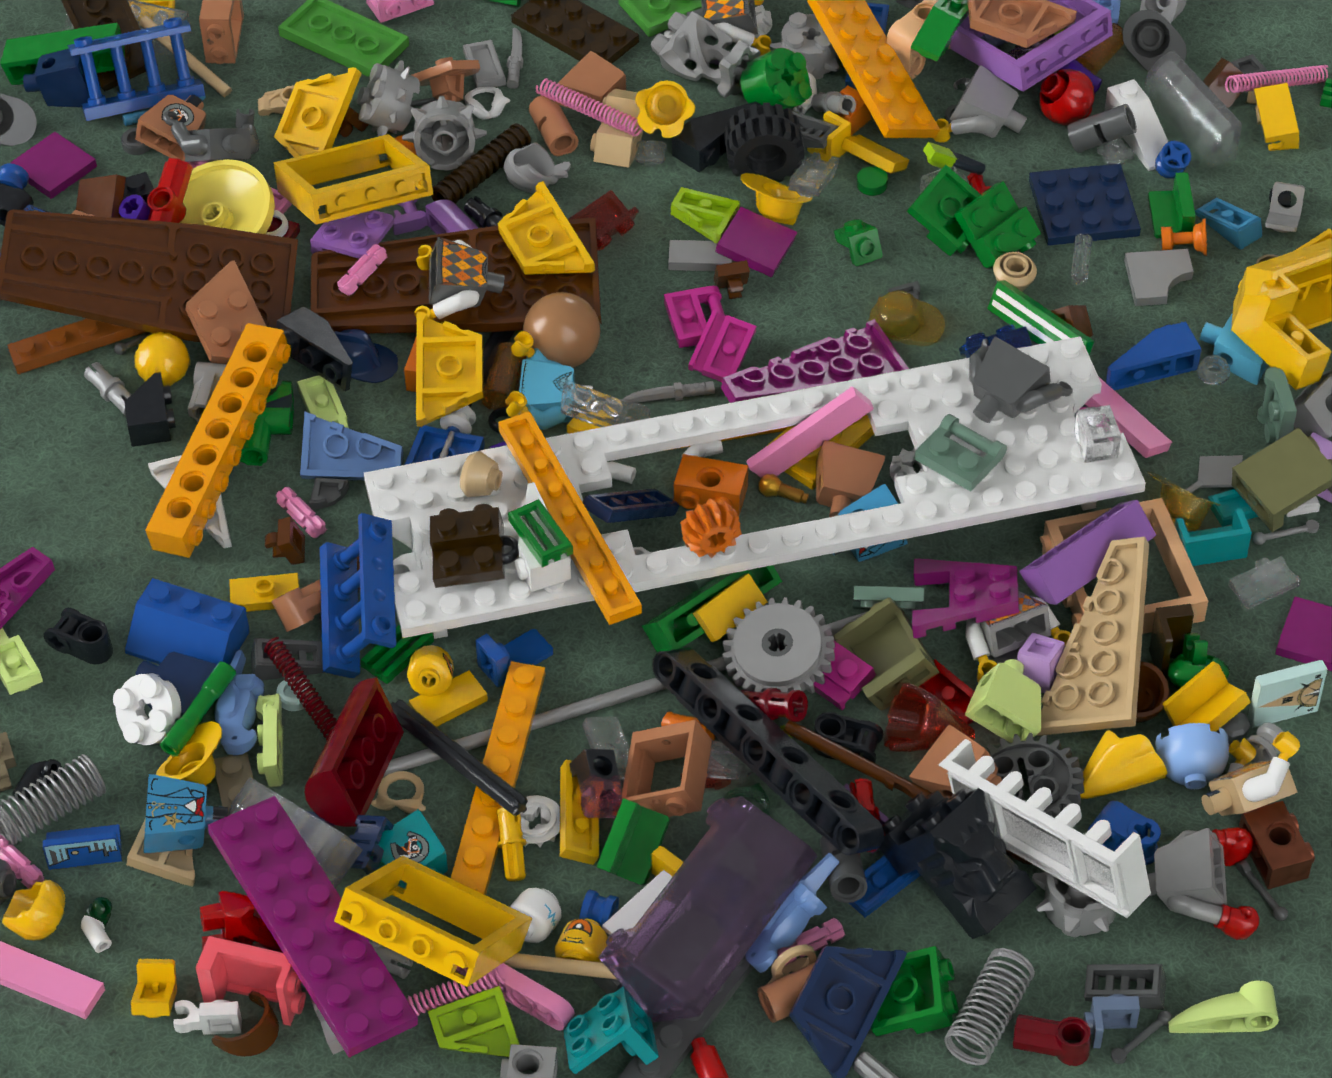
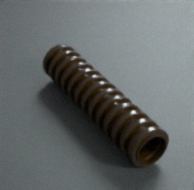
[431,123,531,204]

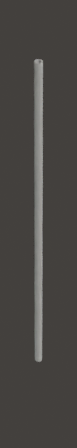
[383,611,868,777]

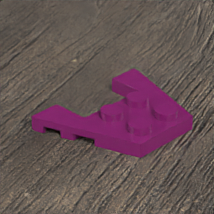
[912,558,1019,638]

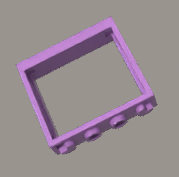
[950,0,1113,92]

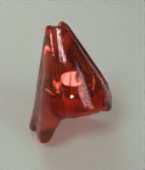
[884,683,975,752]

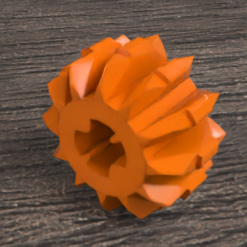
[680,498,742,558]

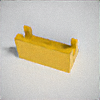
[1254,83,1299,151]

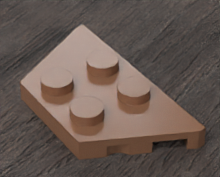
[967,0,1077,48]
[185,260,283,369]

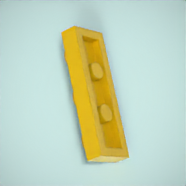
[560,759,599,865]

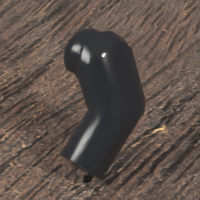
[13,759,62,801]

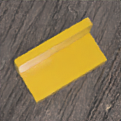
[1162,662,1251,732]

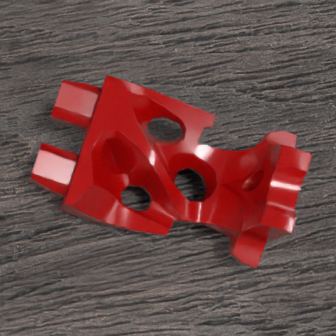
[200,891,283,953]

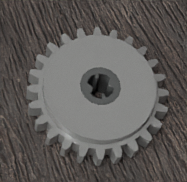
[723,597,835,694]

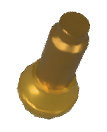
[759,474,809,504]

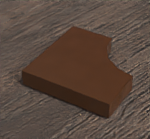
[76,174,126,218]

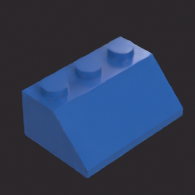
[125,578,250,665]

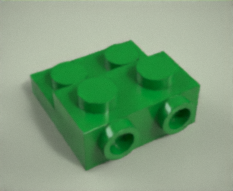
[906,165,981,256]
[954,181,1041,268]
[871,946,959,1037]

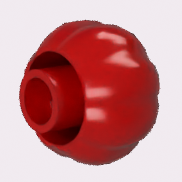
[1040,69,1095,125]

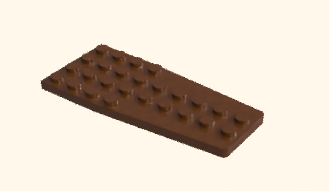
[0,209,298,343]
[311,217,602,334]

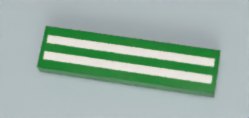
[987,280,1095,355]

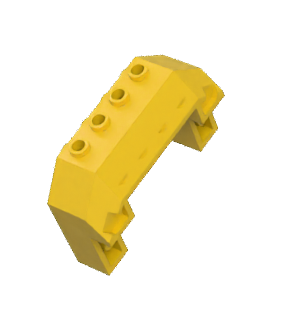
[1231,238,1332,390]

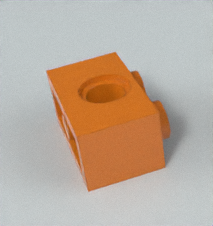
[674,454,748,516]

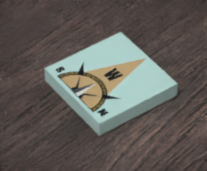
[1247,660,1328,728]

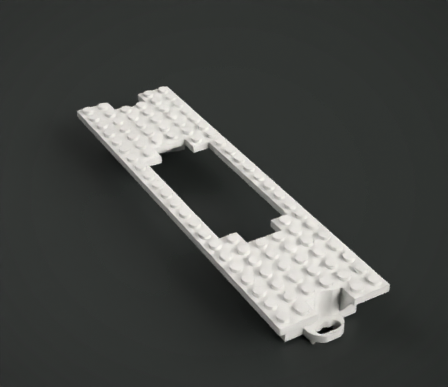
[363,336,1146,639]

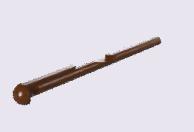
[784,721,1032,864]

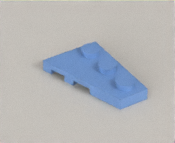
[300,411,403,481]

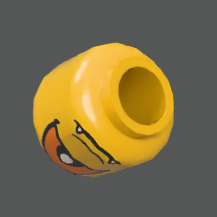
[407,645,454,696]
[555,919,609,962]

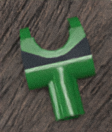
[240,381,295,466]

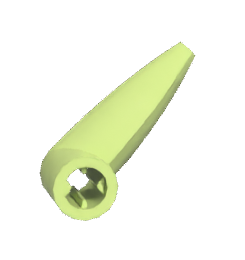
[1168,981,1279,1033]

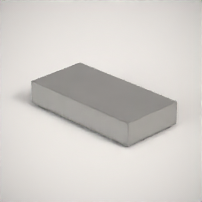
[463,40,506,88]
[668,240,732,271]

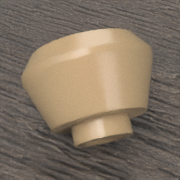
[993,252,1037,291]
[460,451,503,497]

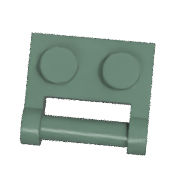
[1257,367,1297,443]
[915,414,1007,492]
[852,586,924,610]

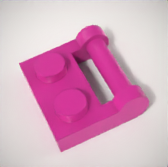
[664,285,725,348]

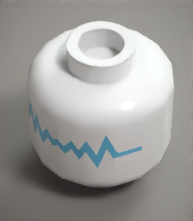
[510,888,562,943]

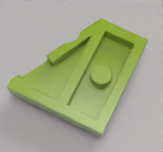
[671,187,740,244]
[428,986,520,1057]

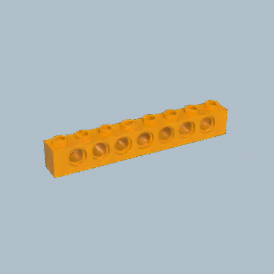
[145,323,291,558]

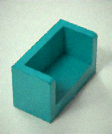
[1174,508,1252,566]

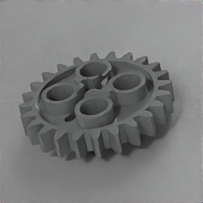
[987,733,1085,826]

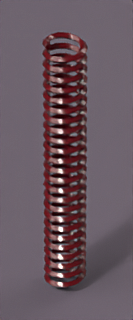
[264,637,337,741]

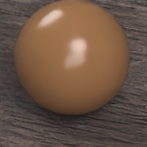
[523,292,601,368]

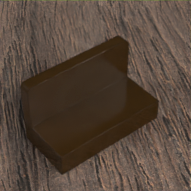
[1149,604,1194,679]

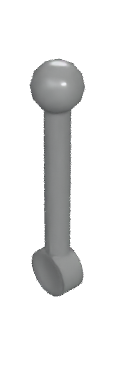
[1253,520,1319,545]

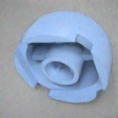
[1155,723,1229,789]

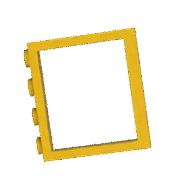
[273,134,433,225]
[334,856,532,987]

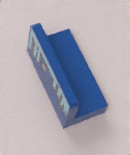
[43,824,122,870]

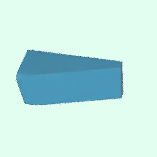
[1195,198,1262,250]

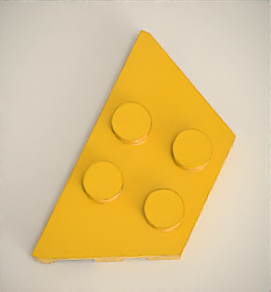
[274,67,362,157]
[497,181,595,275]
[416,312,483,427]

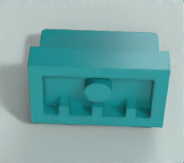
[563,986,659,1074]

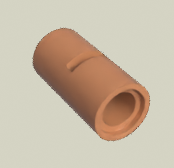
[529,95,579,157]
[758,963,815,1023]

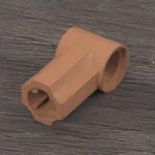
[272,579,321,632]

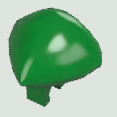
[1167,633,1230,690]

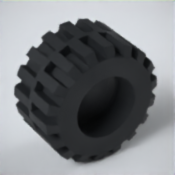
[724,103,805,182]

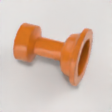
[1161,218,1207,256]

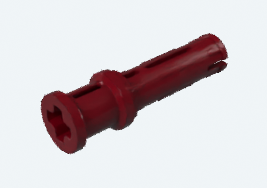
[740,688,808,722]

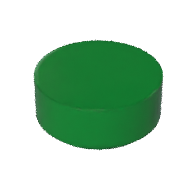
[857,166,888,196]

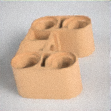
[886,0,950,79]

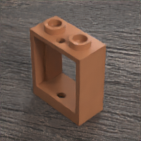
[199,0,244,64]
[620,719,712,817]

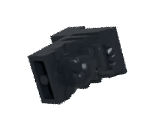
[879,788,1037,939]

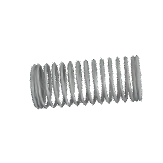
[0,754,106,846]
[944,948,1035,1066]

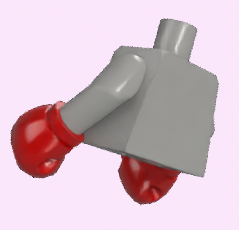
[1147,827,1260,940]

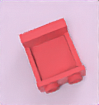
[196,936,306,1026]

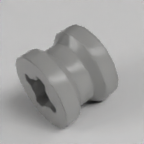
[1247,722,1283,762]

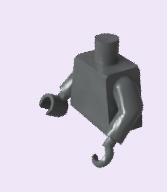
[163,109,260,162]
[969,337,1073,423]

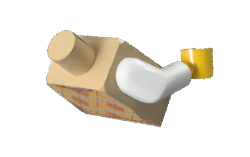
[1202,731,1300,816]

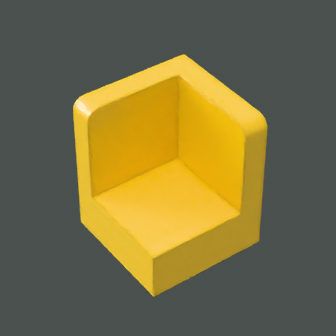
[807,110,851,165]

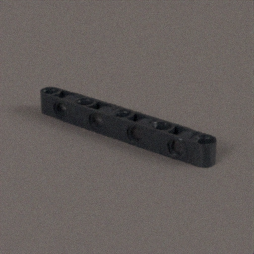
[652,647,884,855]

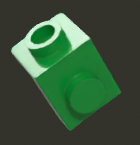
[834,219,883,266]

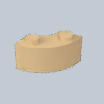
[590,89,643,168]

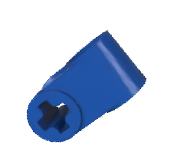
[1088,801,1161,865]

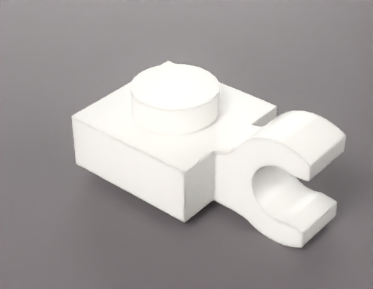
[173,999,242,1035]

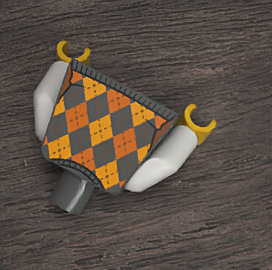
[687,0,771,56]
[415,237,505,324]

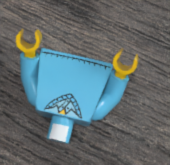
[505,331,593,430]

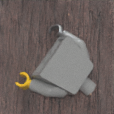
[933,65,1027,143]

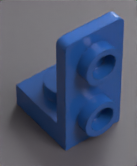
[475,629,553,687]

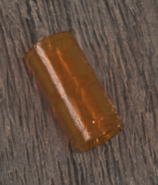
[1076,23,1125,75]
[480,342,527,410]

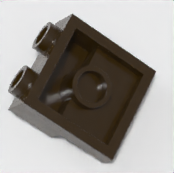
[430,504,505,588]

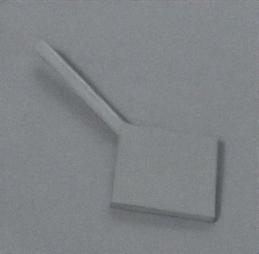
[1165,455,1243,509]

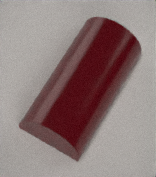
[304,677,404,827]

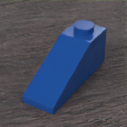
[1106,321,1201,391]

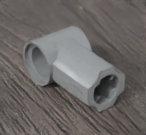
[188,361,227,422]

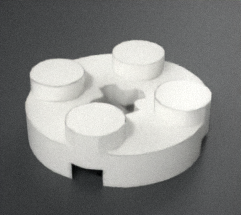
[113,673,181,745]

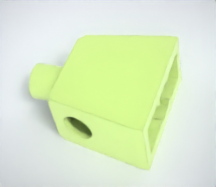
[965,659,1041,743]

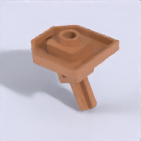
[412,57,480,102]

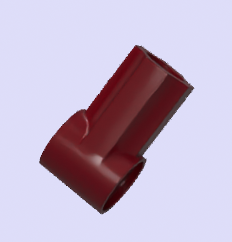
[1013,1014,1091,1066]

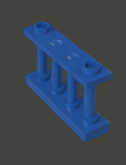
[68,17,205,121]
[320,513,396,678]

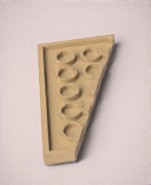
[1036,536,1149,736]

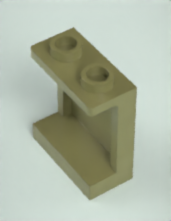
[1232,427,1332,532]
[833,597,939,711]

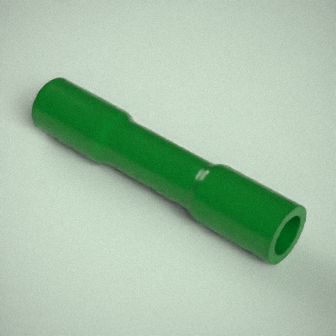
[160,661,237,757]

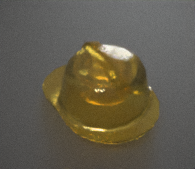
[869,290,945,346]
[1147,471,1221,531]

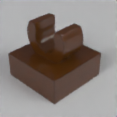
[338,106,369,137]
[714,260,750,299]
[265,516,305,565]

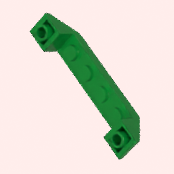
[911,0,969,62]

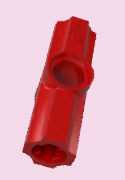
[147,158,193,223]

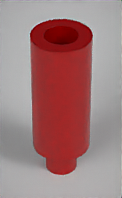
[690,1037,729,1078]

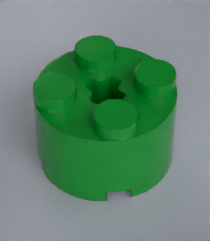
[741,48,812,109]

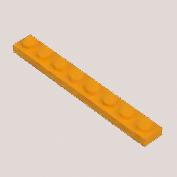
[498,411,642,625]
[451,661,545,895]

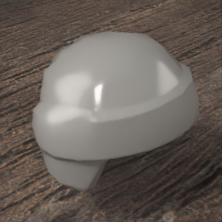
[503,143,571,193]

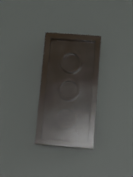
[61,0,158,92]
[511,0,639,64]

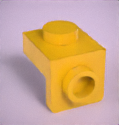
[131,959,177,1018]

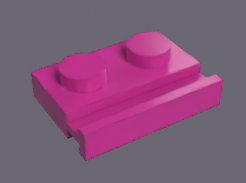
[688,310,756,382]
[813,641,876,710]

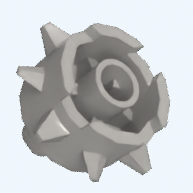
[770,12,840,79]
[357,60,420,136]
[402,96,487,171]
[1032,855,1116,937]

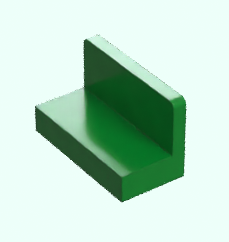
[1148,172,1196,238]
[596,798,670,885]

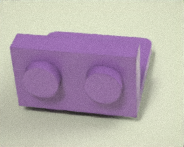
[310,210,394,259]

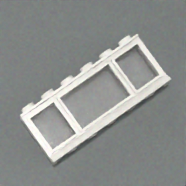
[939,739,1151,918]

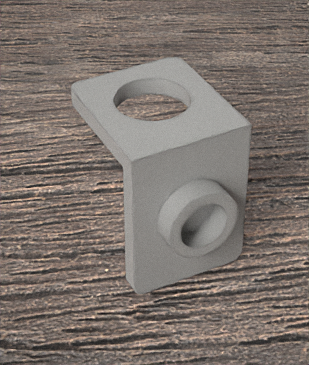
[1265,182,1305,233]

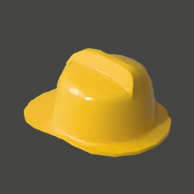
[740,173,812,225]
[156,721,222,786]

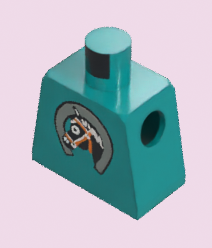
[369,809,448,889]

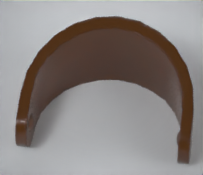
[212,991,279,1057]

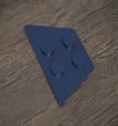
[789,946,907,1078]

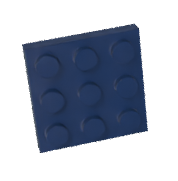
[1029,163,1141,246]

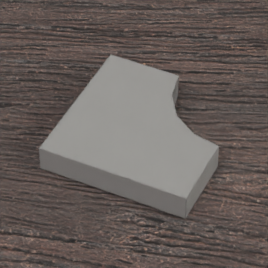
[1124,249,1194,306]

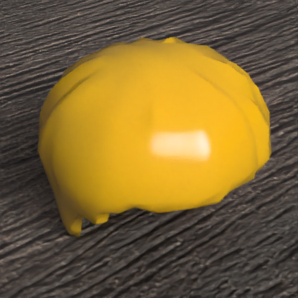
[134,332,191,386]
[2,879,65,941]

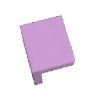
[1017,632,1065,693]

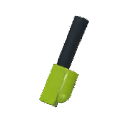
[923,141,985,175]

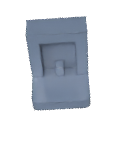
[1084,994,1140,1048]

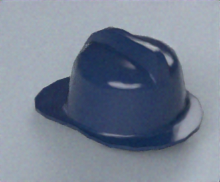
[334,329,398,383]

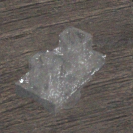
[1228,556,1301,612]

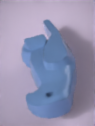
[214,650,264,755]
[746,853,839,973]

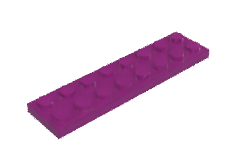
[208,796,418,1057]

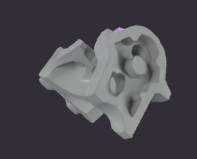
[651,11,761,98]

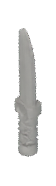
[507,28,524,89]
[621,381,715,405]

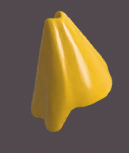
[635,80,695,138]
[1080,730,1168,799]

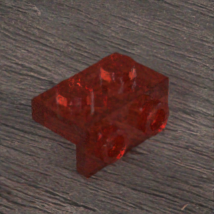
[567,190,639,251]

